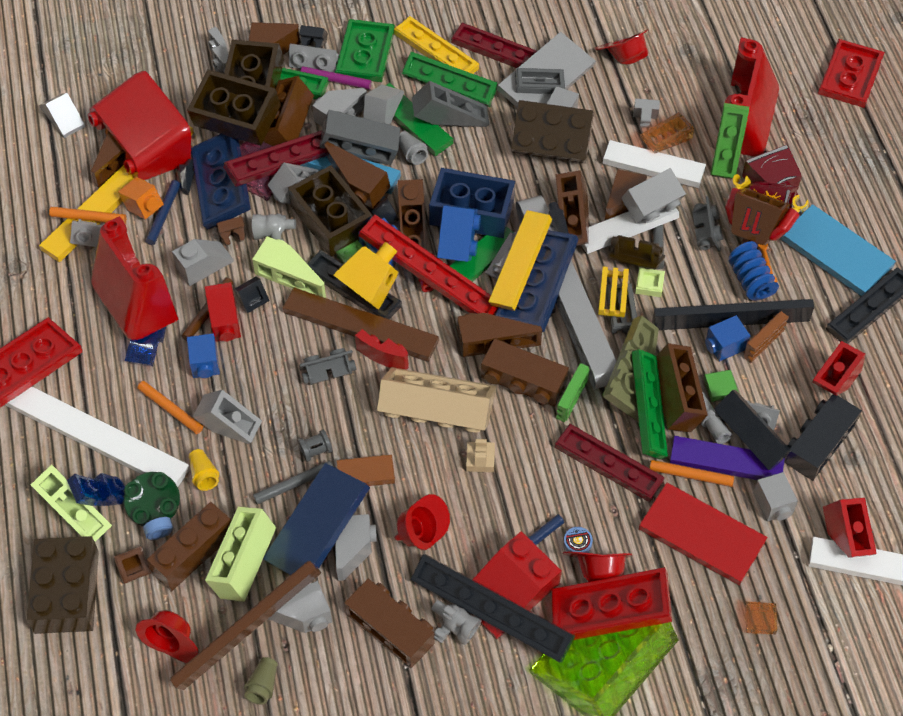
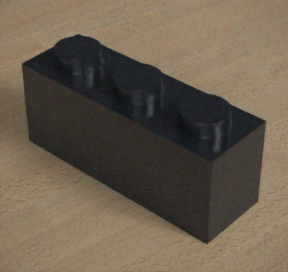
[785,394,862,481]

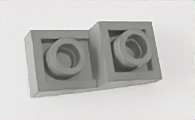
[208,27,228,74]

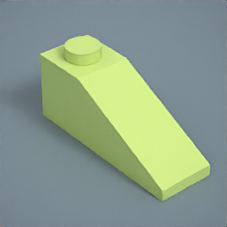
[252,236,326,298]
[30,465,112,542]

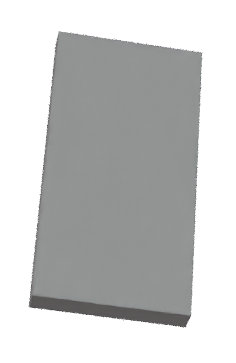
[497,32,596,108]

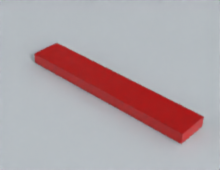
[359,215,498,315]

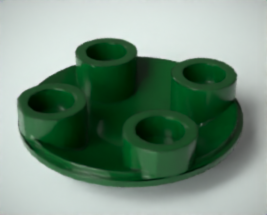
[124,472,180,526]

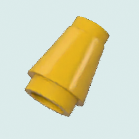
[188,449,219,491]

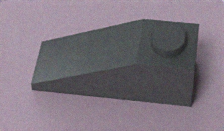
[412,81,490,127]

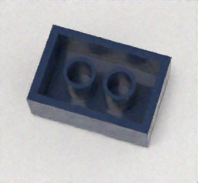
[429,168,515,238]

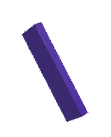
[670,436,785,480]

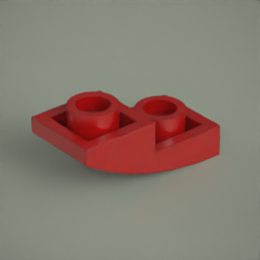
[355,329,409,370]

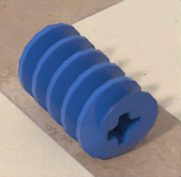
[728,241,779,301]

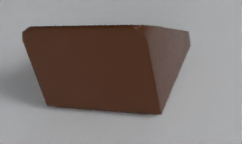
[114,545,151,584]

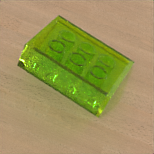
[529,622,679,716]

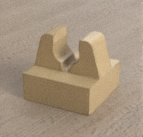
[466,439,495,472]

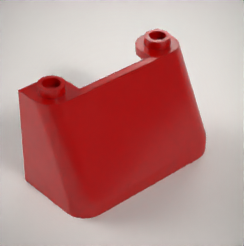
[715,37,779,157]
[87,71,192,180]
[91,216,179,340]

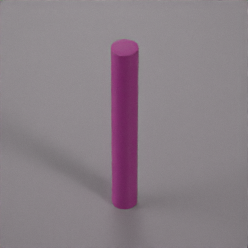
[301,66,372,90]

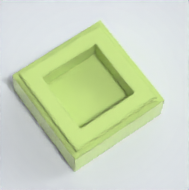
[635,267,665,297]

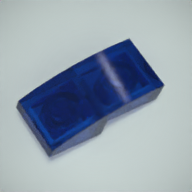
[125,326,167,367]
[67,473,125,506]

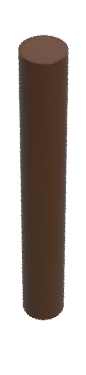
[181,277,233,341]

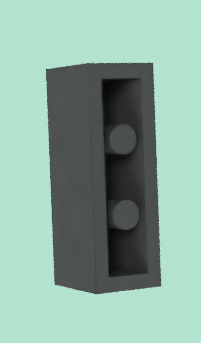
[320,110,400,165]

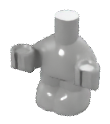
[252,213,296,241]
[431,600,482,645]

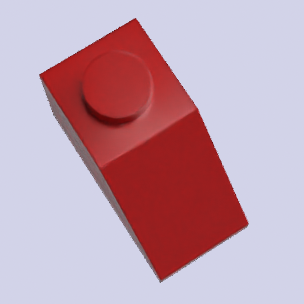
[204,282,241,342]
[812,341,866,396]
[823,497,877,558]

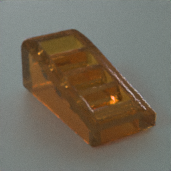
[640,112,694,153]

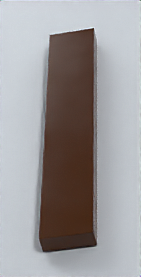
[283,288,439,362]
[170,561,322,690]

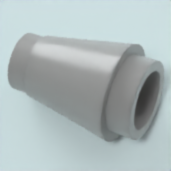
[399,131,428,165]

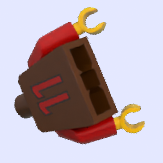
[725,174,809,245]

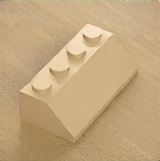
[377,367,497,433]

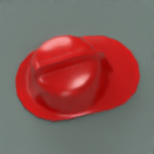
[594,29,648,64]
[394,494,450,550]
[562,551,633,582]
[135,610,199,663]

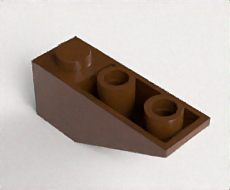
[397,179,427,250]

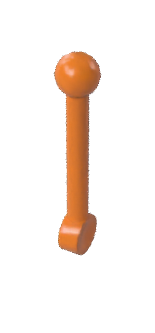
[757,243,777,282]

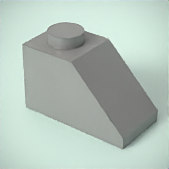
[312,88,367,126]
[268,163,319,204]
[172,239,234,286]
[193,390,262,444]
[336,514,377,581]
[268,581,332,633]

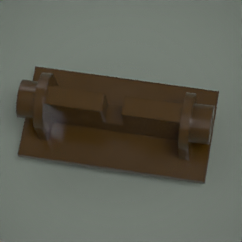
[607,235,665,269]

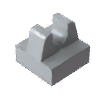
[633,99,660,128]

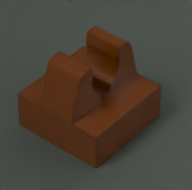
[216,216,245,246]

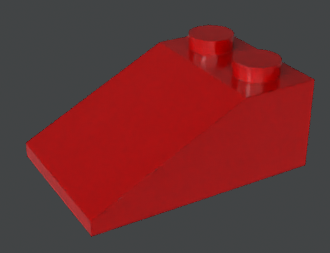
[472,531,562,640]

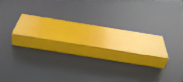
[394,16,479,74]
[489,210,552,311]

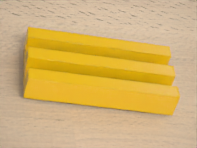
[598,267,629,317]

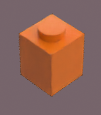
[118,177,164,220]

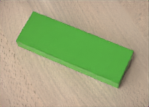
[710,103,749,178]

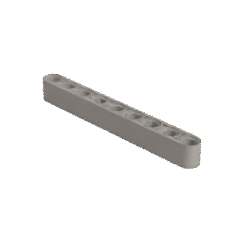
[516,195,616,389]

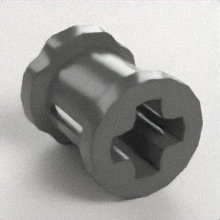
[298,429,333,462]

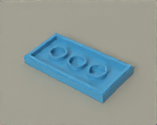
[780,204,896,296]

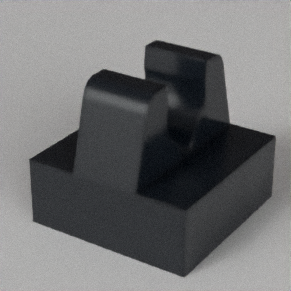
[299,25,328,48]
[234,276,270,313]

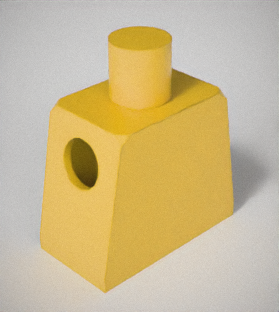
[334,242,398,310]

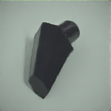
[177,159,194,195]
[548,202,569,234]

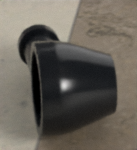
[371,196,399,224]

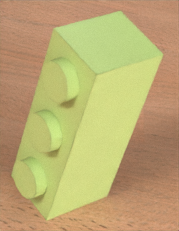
[205,507,276,602]

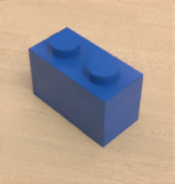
[437,205,481,262]

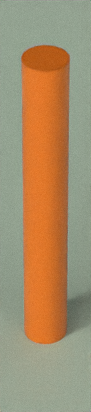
[49,206,127,224]
[137,381,203,434]
[650,460,734,487]

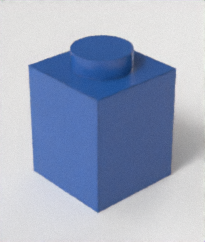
[705,315,751,362]
[187,333,220,378]

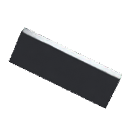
[714,390,791,470]

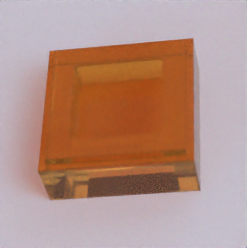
[745,602,777,635]

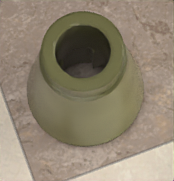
[244,657,278,705]

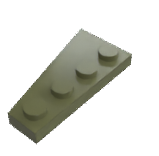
[602,316,659,422]

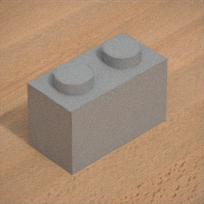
[621,168,686,224]

